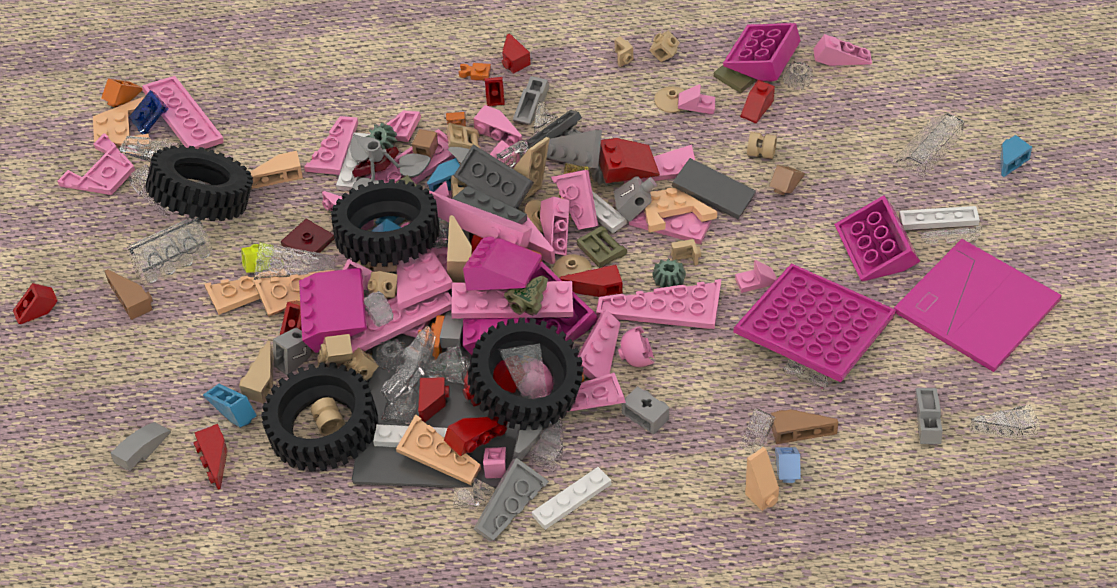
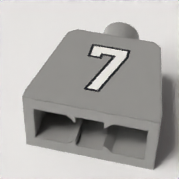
[614,177,657,222]
[273,328,311,375]

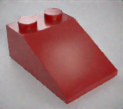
[599,138,660,183]

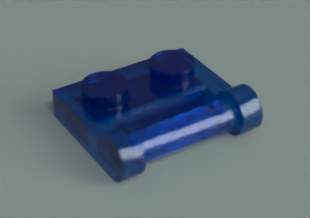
[128,90,169,135]

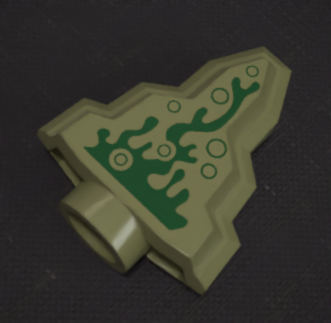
[504,276,548,316]

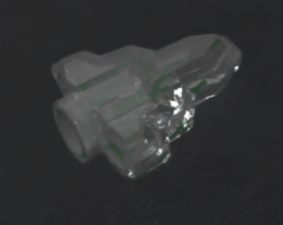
[421,345,470,385]
[783,359,829,390]

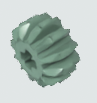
[366,123,398,150]
[652,258,686,288]

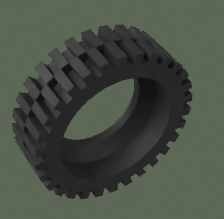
[145,145,253,221]
[331,179,439,267]
[467,318,583,430]
[261,362,378,472]

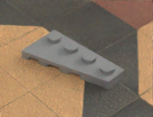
[547,130,602,168]
[473,458,549,541]

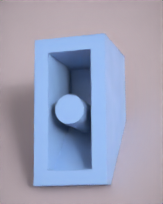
[775,447,801,483]

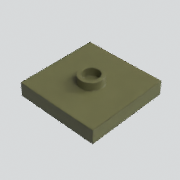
[714,65,757,93]

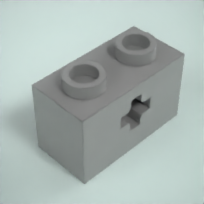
[622,386,669,435]

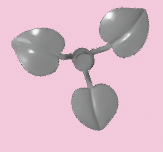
[350,134,431,190]

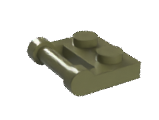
[577,226,627,268]

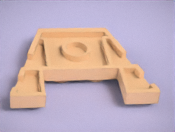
[93,96,151,150]
[643,188,717,232]

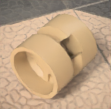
[747,132,777,159]
[310,397,345,436]

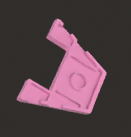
[57,133,135,195]

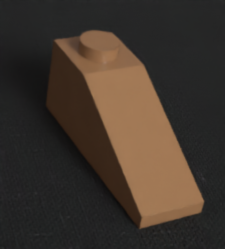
[104,269,153,320]
[770,409,838,444]

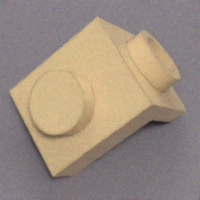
[614,36,634,67]
[671,239,701,266]

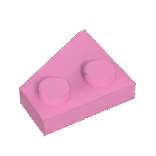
[387,110,421,142]

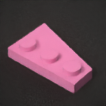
[551,170,598,230]

